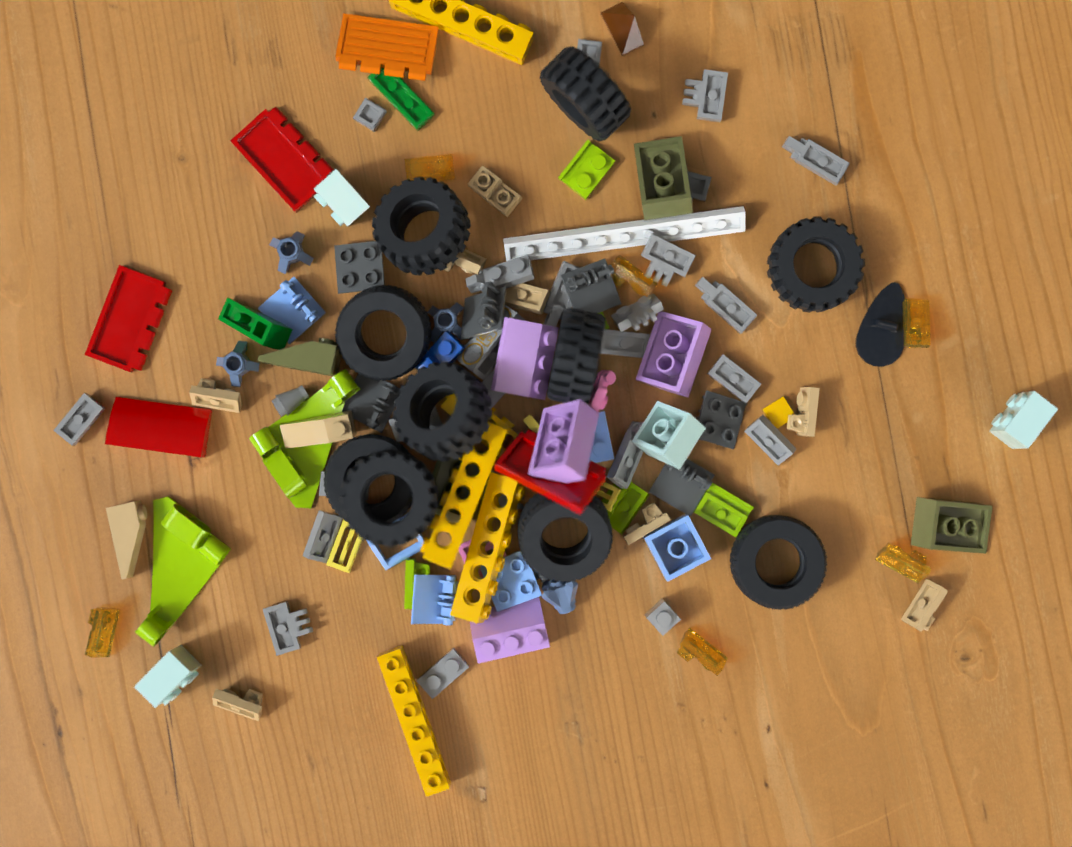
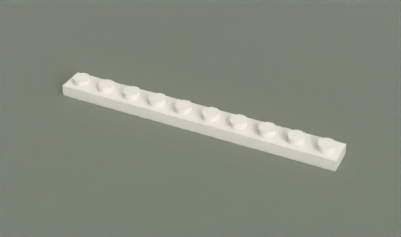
[503,206,745,261]

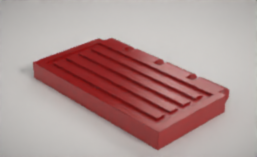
[230,107,334,213]
[84,265,173,372]
[495,429,606,515]

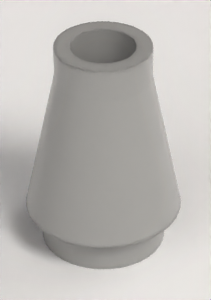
[271,385,309,417]

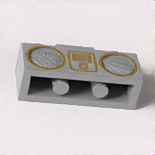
[456,305,526,380]

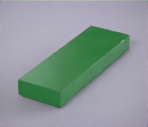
[367,68,435,131]

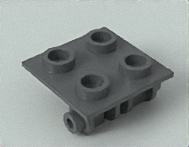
[334,241,385,294]
[561,258,621,313]
[460,282,506,340]
[342,373,400,433]
[696,390,747,450]
[649,459,715,517]

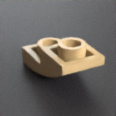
[468,165,522,217]

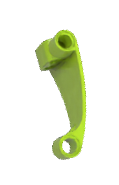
[249,369,360,509]
[135,496,231,647]

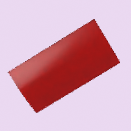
[105,397,212,457]

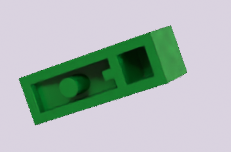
[218,297,293,350]

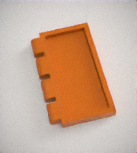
[335,13,439,81]

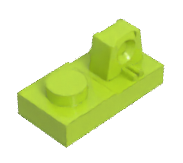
[404,558,430,609]

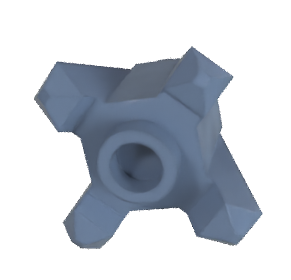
[269,231,314,275]
[427,303,464,343]
[216,340,260,387]
[541,579,578,614]

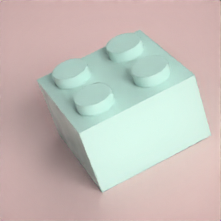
[314,169,370,227]
[989,391,1058,449]
[632,401,706,469]
[134,645,201,708]

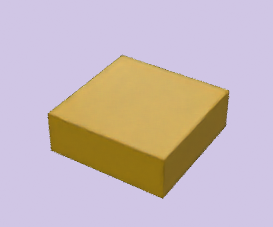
[762,396,795,429]

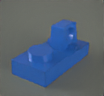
[415,331,465,370]

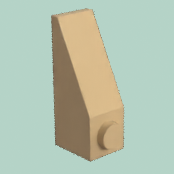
[280,410,357,449]
[106,501,148,580]

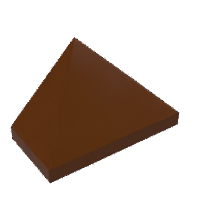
[601,2,644,56]

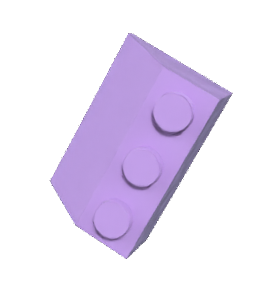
[636,311,712,398]
[491,317,559,400]
[528,400,599,483]
[470,597,550,663]

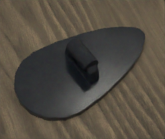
[855,282,907,367]

